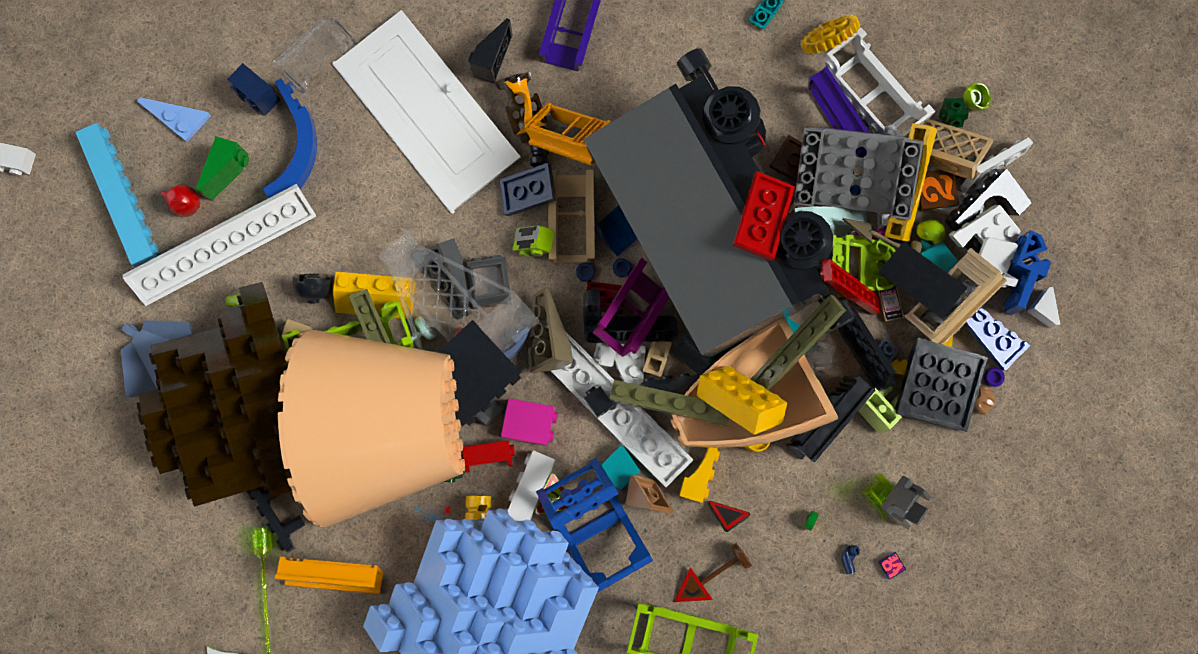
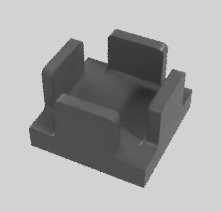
[880,475,931,530]

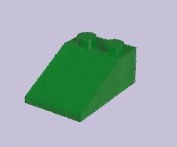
[196,136,249,201]

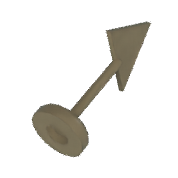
[842,218,922,253]

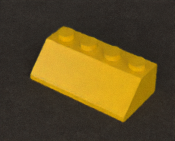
[333,272,416,320]

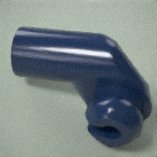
[841,545,860,574]

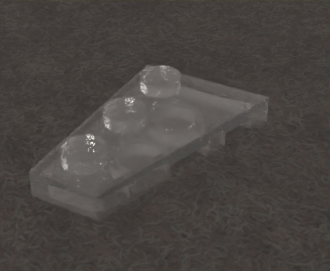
[618,413,689,466]

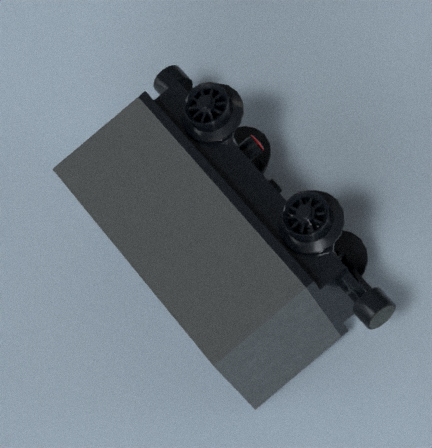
[583,48,856,358]

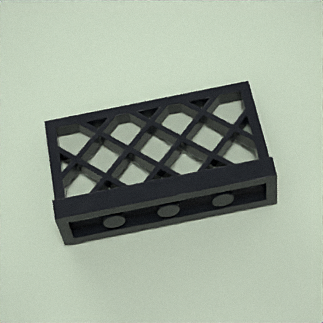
[838,306,895,392]

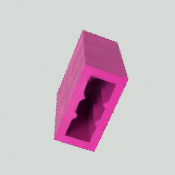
[501,398,558,446]

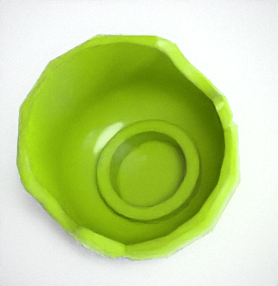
[963,83,992,111]
[916,219,946,245]

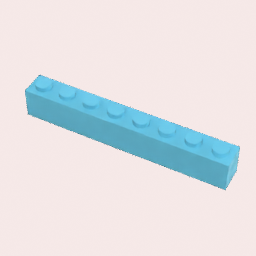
[75,123,159,267]

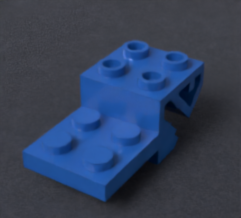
[1004,230,1051,315]

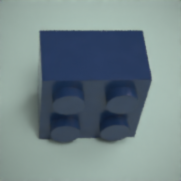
[227,63,280,116]

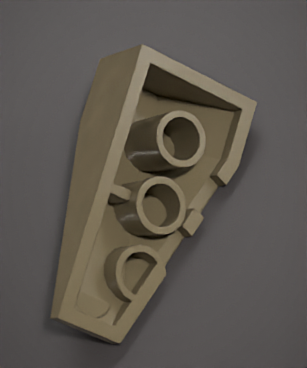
[528,287,573,373]

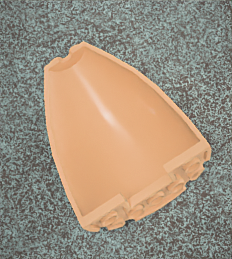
[671,317,838,448]

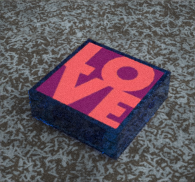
[878,552,906,580]

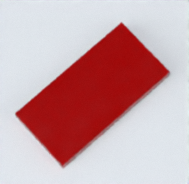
[732,171,795,261]

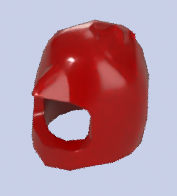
[160,184,200,217]

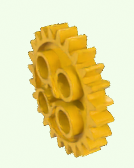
[800,14,860,55]

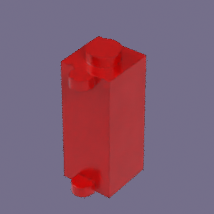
[462,440,516,473]

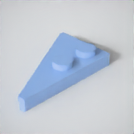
[137,97,211,142]

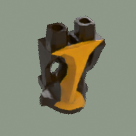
[496,71,548,143]

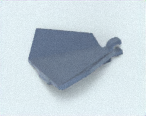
[120,320,193,397]

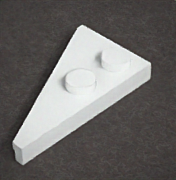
[614,344,645,413]

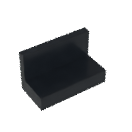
[673,333,714,376]

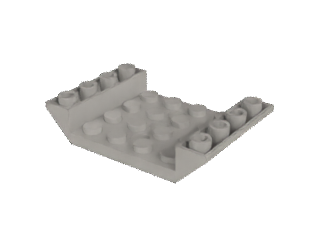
[794,128,924,220]

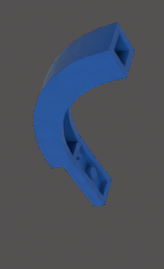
[263,78,317,198]

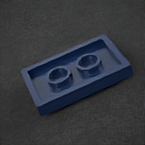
[500,163,557,216]

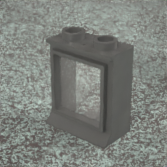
[467,255,512,310]

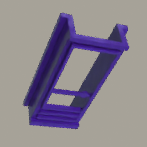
[539,0,601,71]
[808,66,869,157]

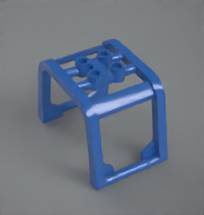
[536,457,653,593]

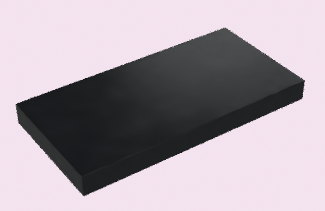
[879,242,968,319]

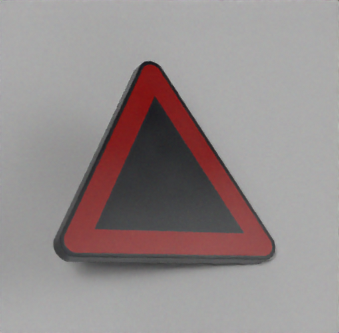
[708,501,750,532]

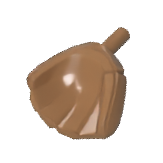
[973,386,995,415]

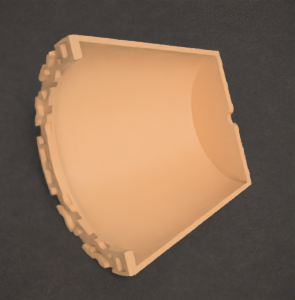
[278,330,465,527]

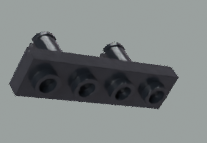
[246,487,305,553]

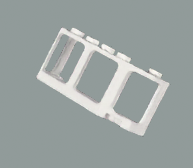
[823,28,935,137]

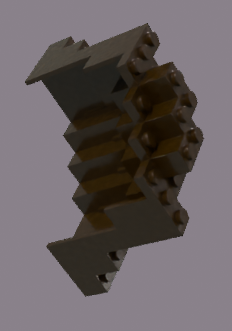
[136,282,293,507]

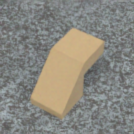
[642,342,672,378]

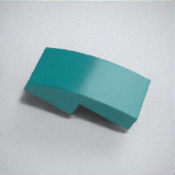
[749,0,784,30]

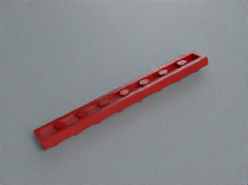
[820,259,881,315]

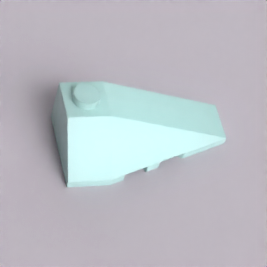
[791,206,867,238]

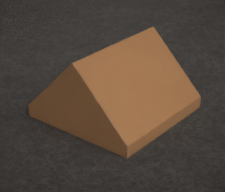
[625,475,673,514]

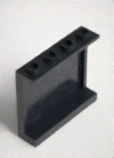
[437,320,522,427]

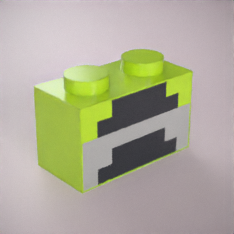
[513,225,555,258]

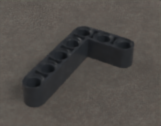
[583,290,678,343]

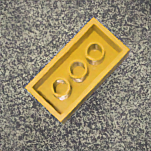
[697,366,787,435]

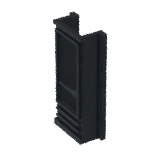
[786,375,876,462]

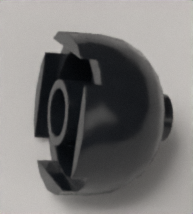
[293,274,332,304]

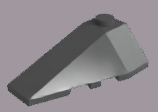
[415,238,472,320]

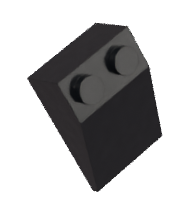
[468,18,513,84]

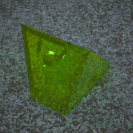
[859,473,894,522]

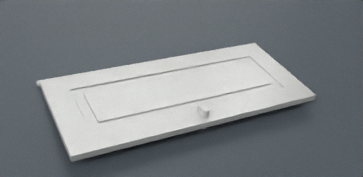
[332,10,521,214]

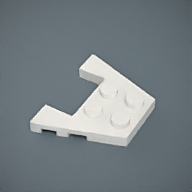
[949,205,1021,248]

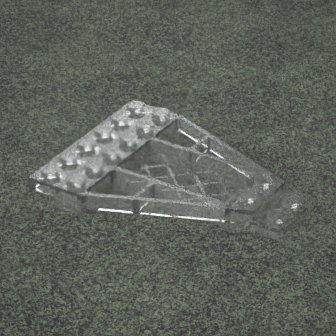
[378,230,540,353]

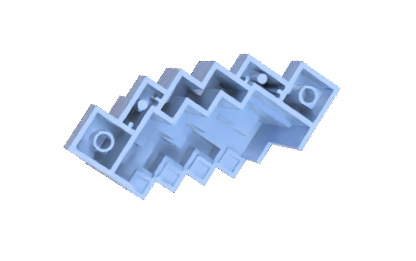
[363,508,599,654]

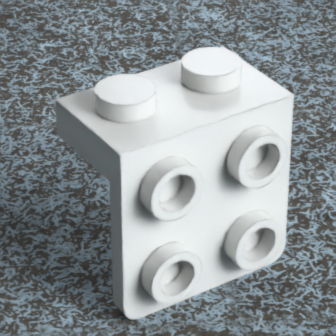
[979,237,1018,288]

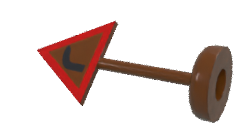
[674,542,752,602]

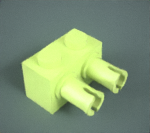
[858,386,902,434]

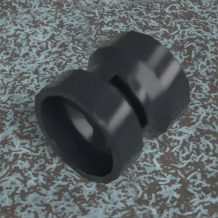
[530,145,549,167]

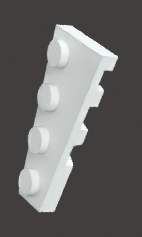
[960,137,1033,193]

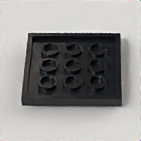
[895,337,988,432]

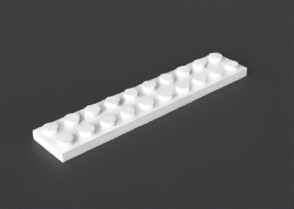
[123,184,316,306]
[551,331,693,488]

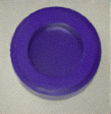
[984,368,1005,387]

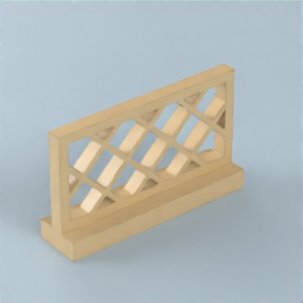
[921,119,993,180]

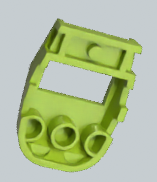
[832,235,896,291]

